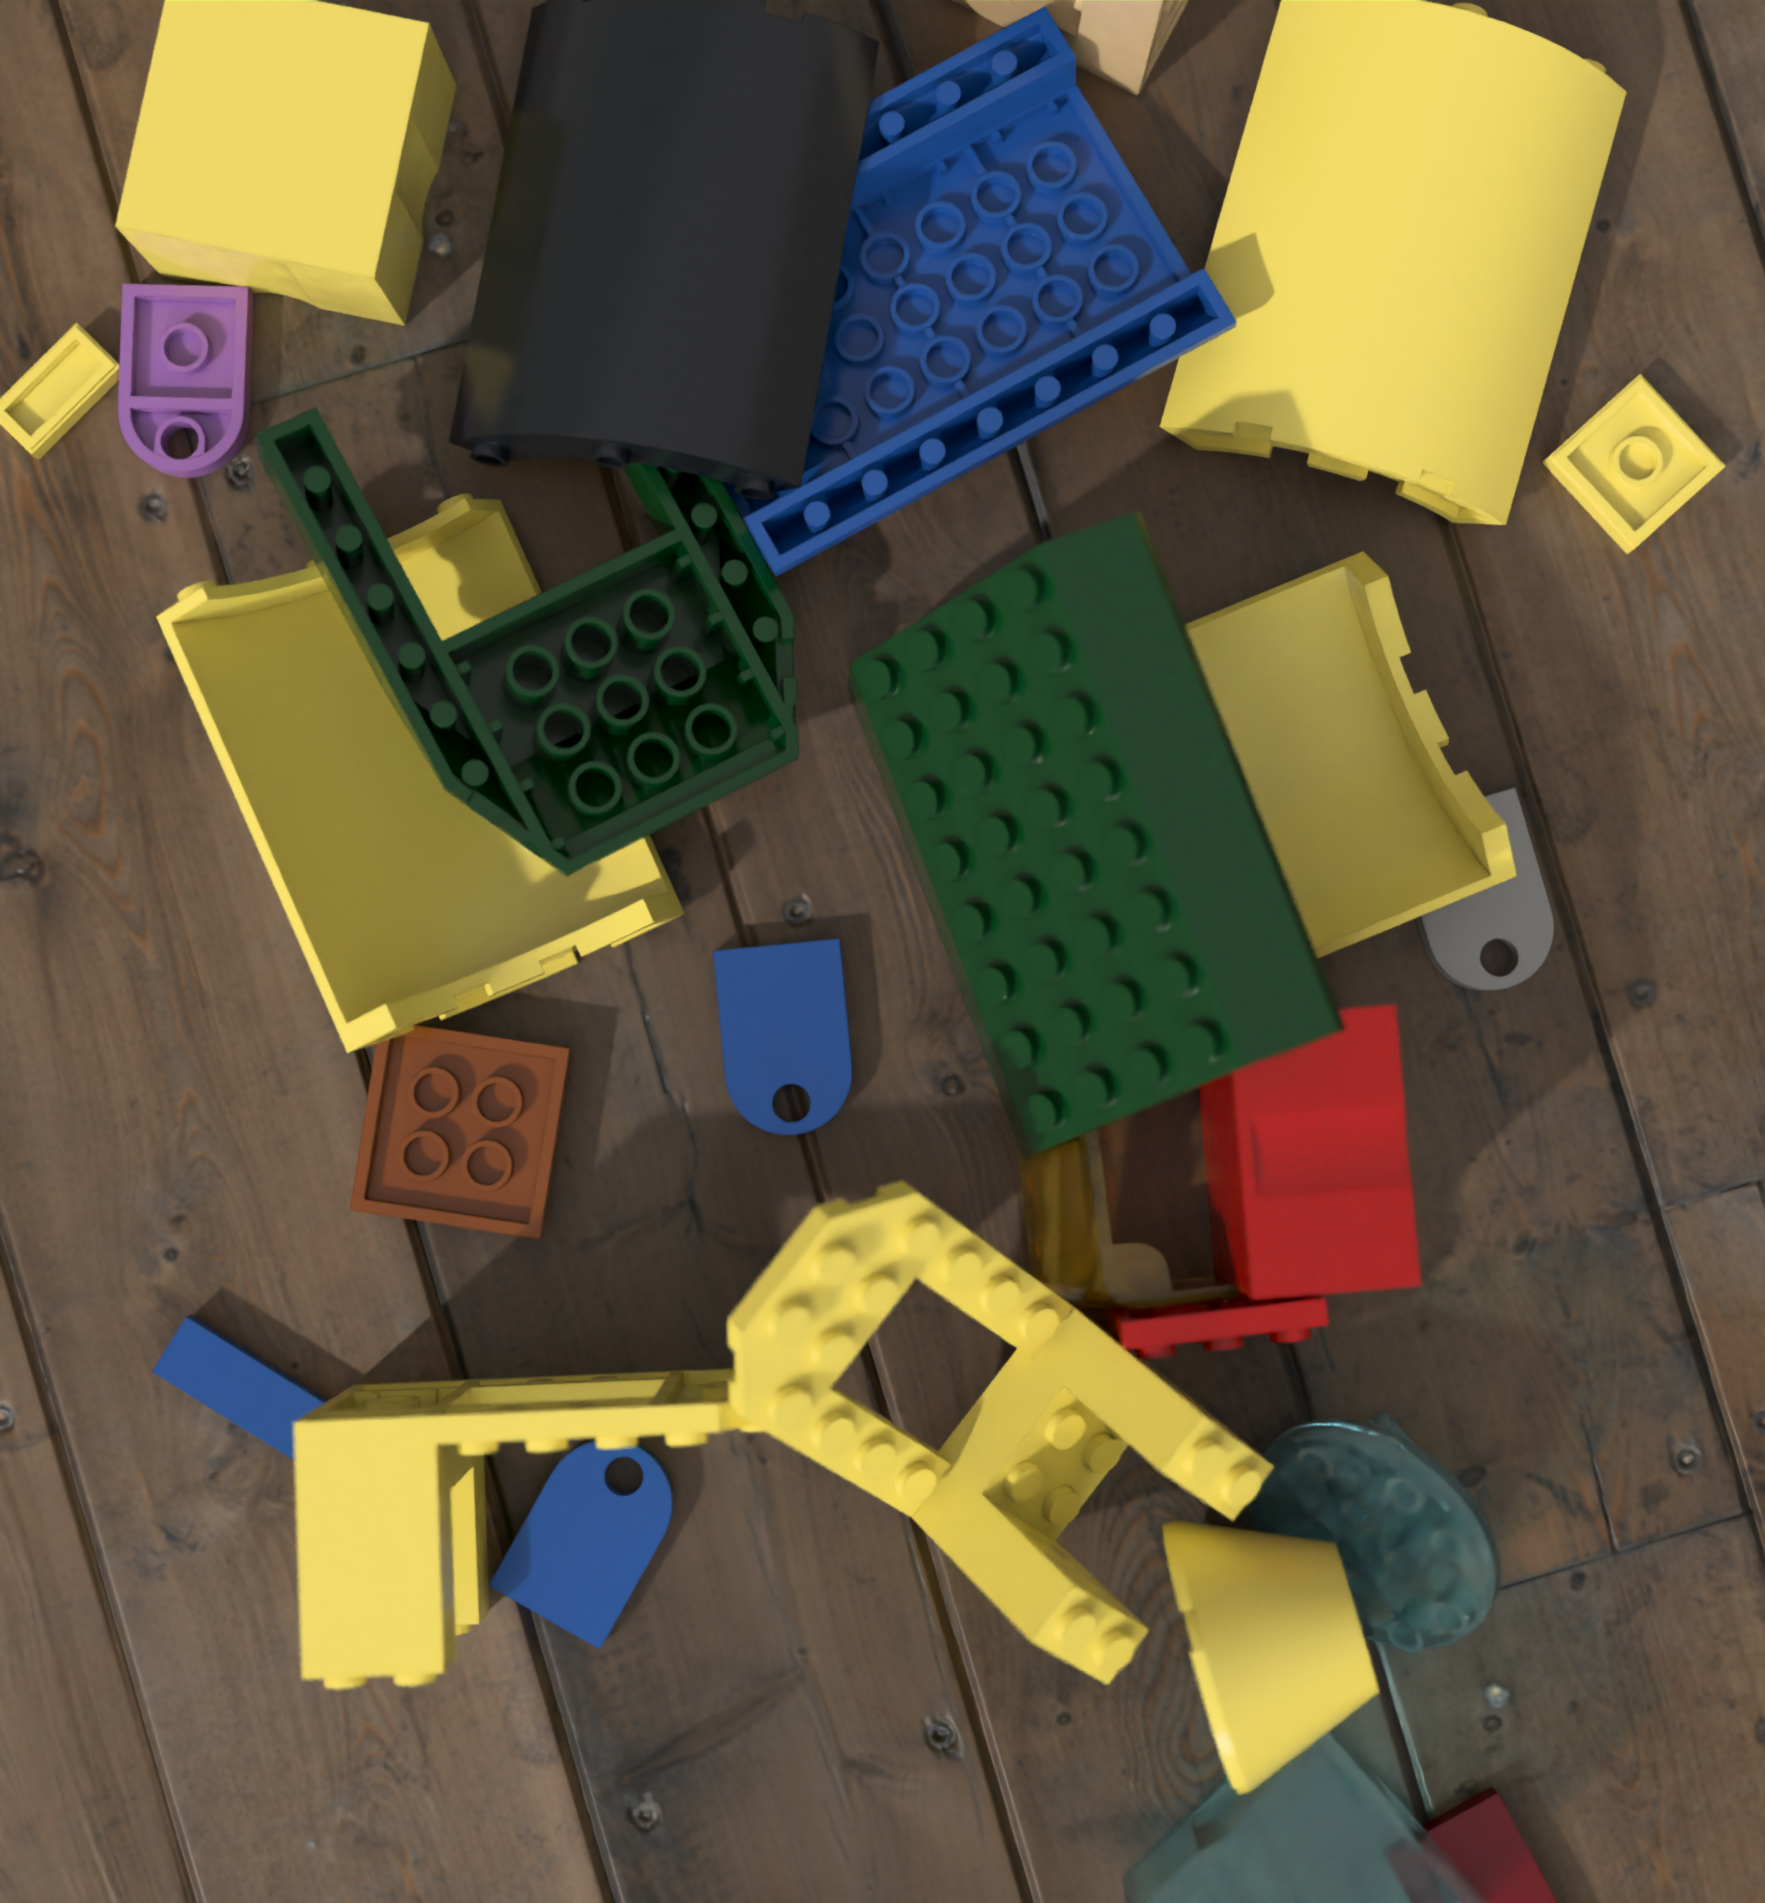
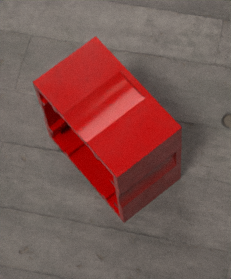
[1198,1004,1421,1300]

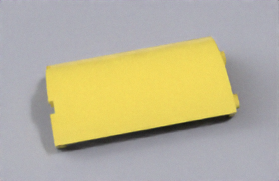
[1159,0,1627,525]
[156,493,685,1053]
[1185,551,1517,958]

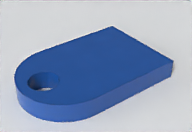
[713,938,852,1135]
[488,1438,674,1649]

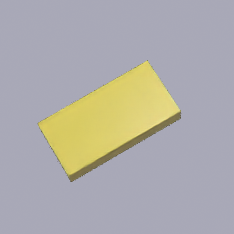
[0,322,119,460]

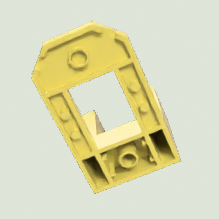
[728,1180,1274,1685]
[294,1368,765,1689]

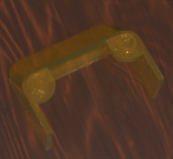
[1015,1129,1239,1309]

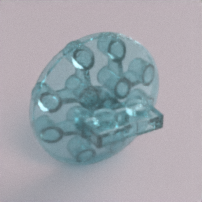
[1249,1412,1501,1653]

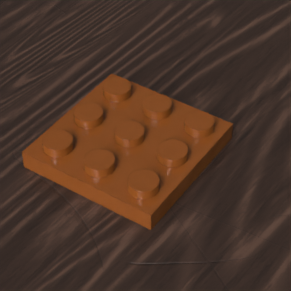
[349,1024,573,1239]

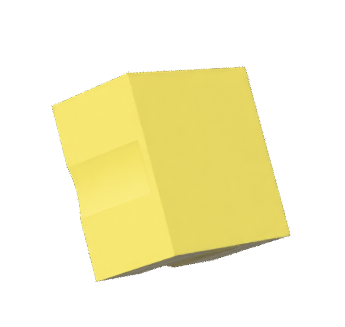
[115,0,457,326]

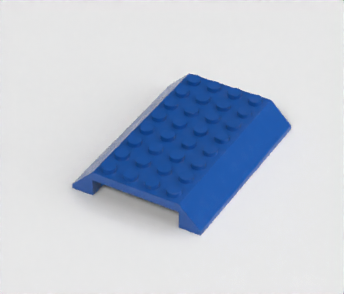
[722,6,1237,577]

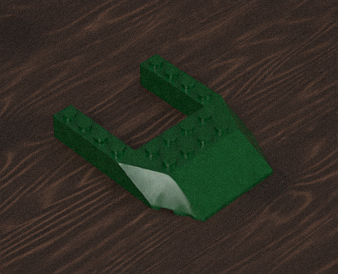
[255,407,799,877]

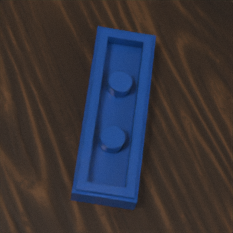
[152,1315,329,1461]

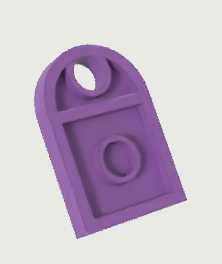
[118,284,255,478]

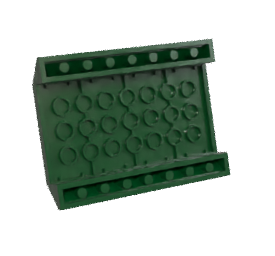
[847,512,1346,1162]

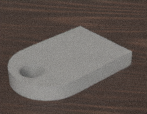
[1416,788,1554,991]

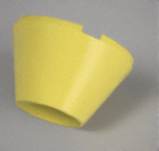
[1163,1520,1380,1795]

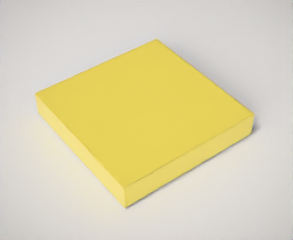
[1542,374,1726,554]

